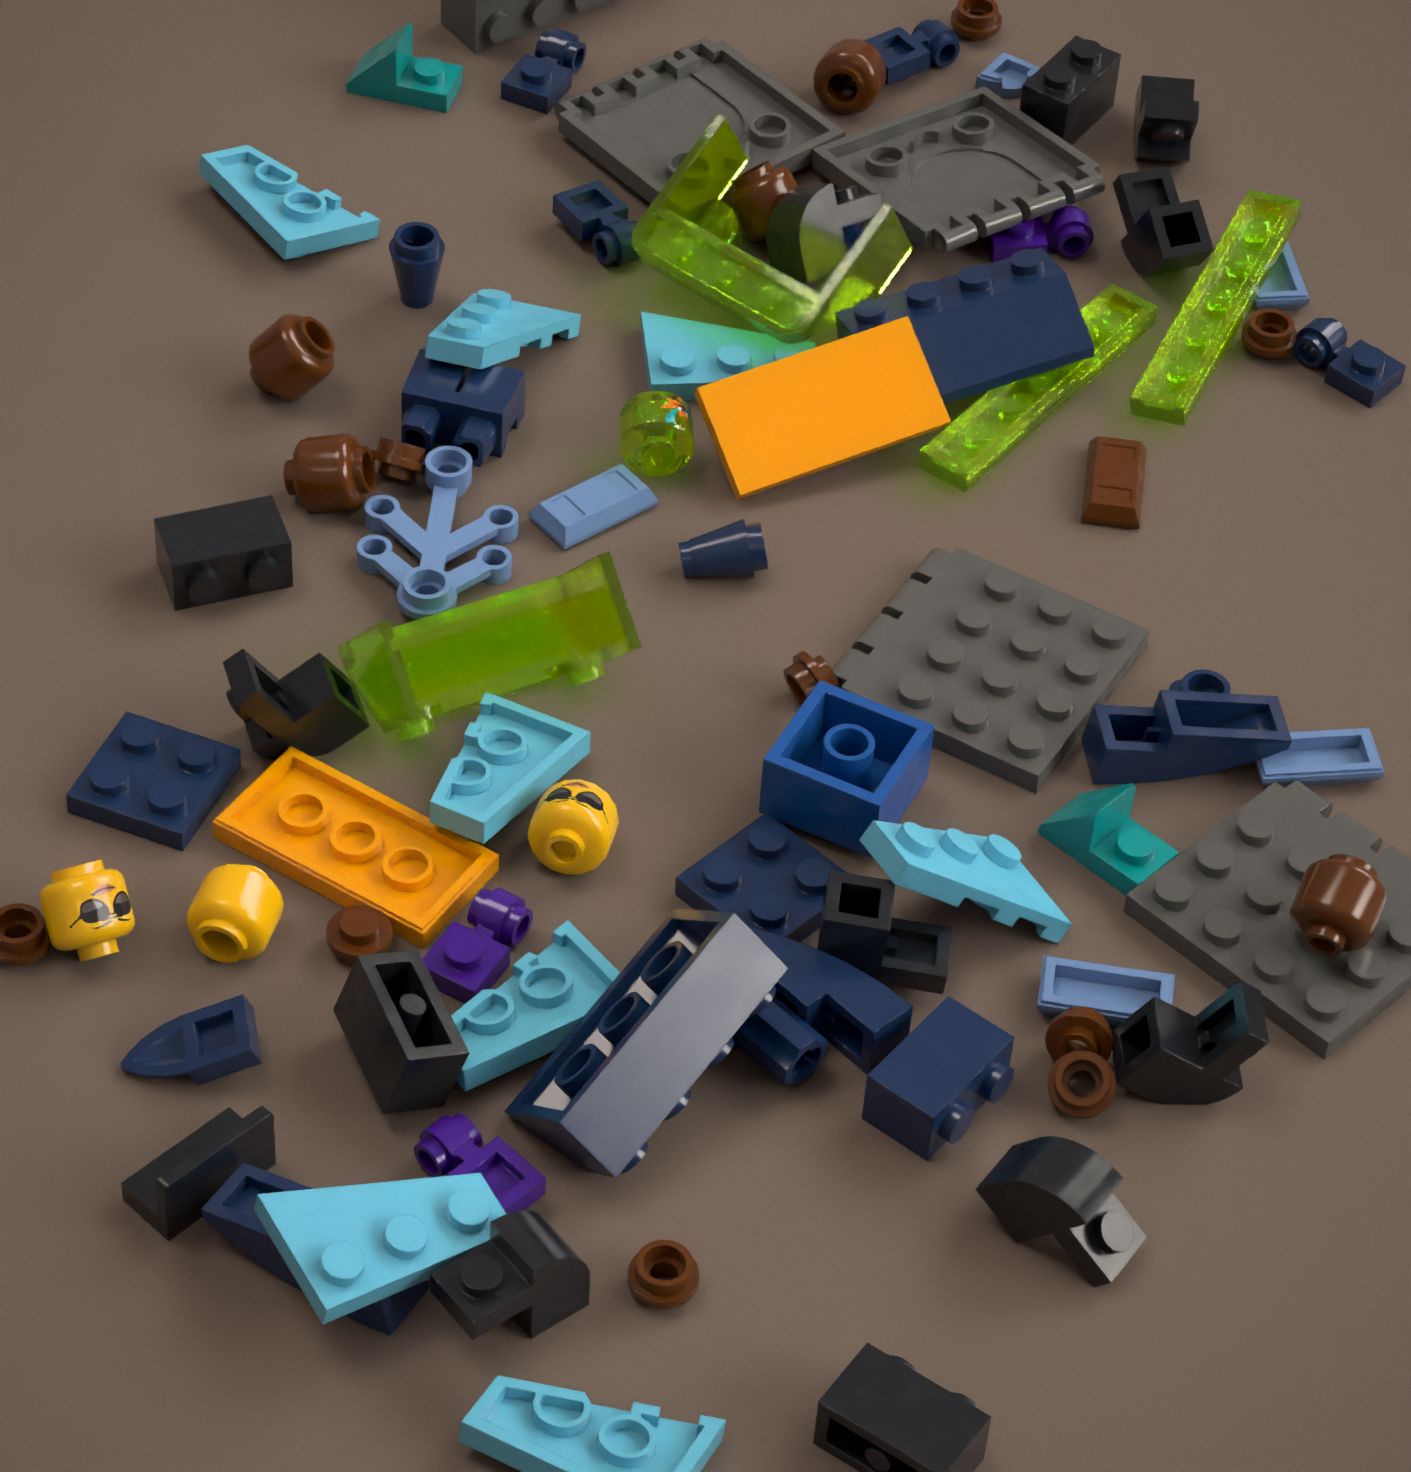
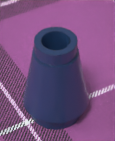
[389,222,445,308]
[678,519,768,578]

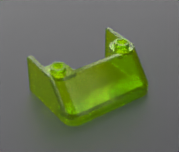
[632,114,913,344]
[337,551,642,742]

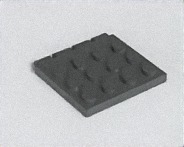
[554,38,845,226]
[812,86,1105,253]
[832,547,1150,793]
[1123,780,1411,1060]

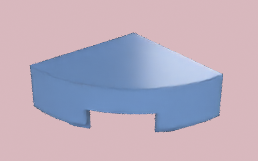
[975,52,1040,98]

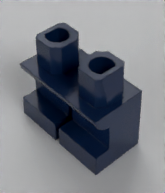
[401,349,525,467]

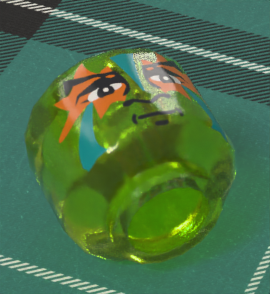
[617,390,695,477]

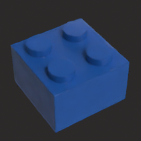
[759,680,935,859]

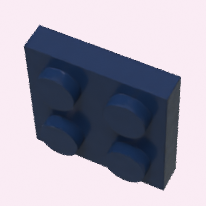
[66,711,241,851]
[675,813,847,942]

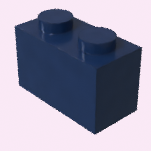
[862,996,1014,1161]

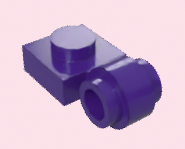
[987,205,1094,263]
[423,888,533,1004]
[414,1113,546,1214]

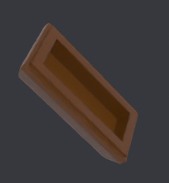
[1081,436,1147,529]

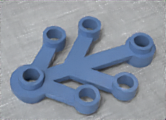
[356,446,519,621]

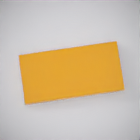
[694,316,951,500]
[212,746,499,949]

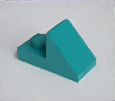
[346,23,463,113]
[1038,783,1180,895]

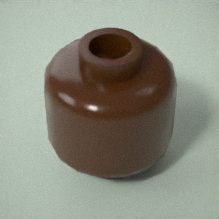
[813,39,886,115]
[728,161,799,242]
[249,314,335,400]
[283,433,376,514]
[1290,854,1386,956]

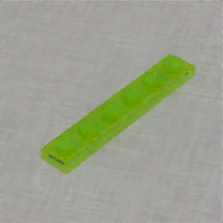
[1130,190,1301,426]
[918,283,1158,493]

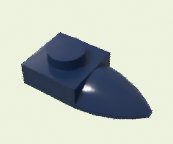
[120,994,262,1085]

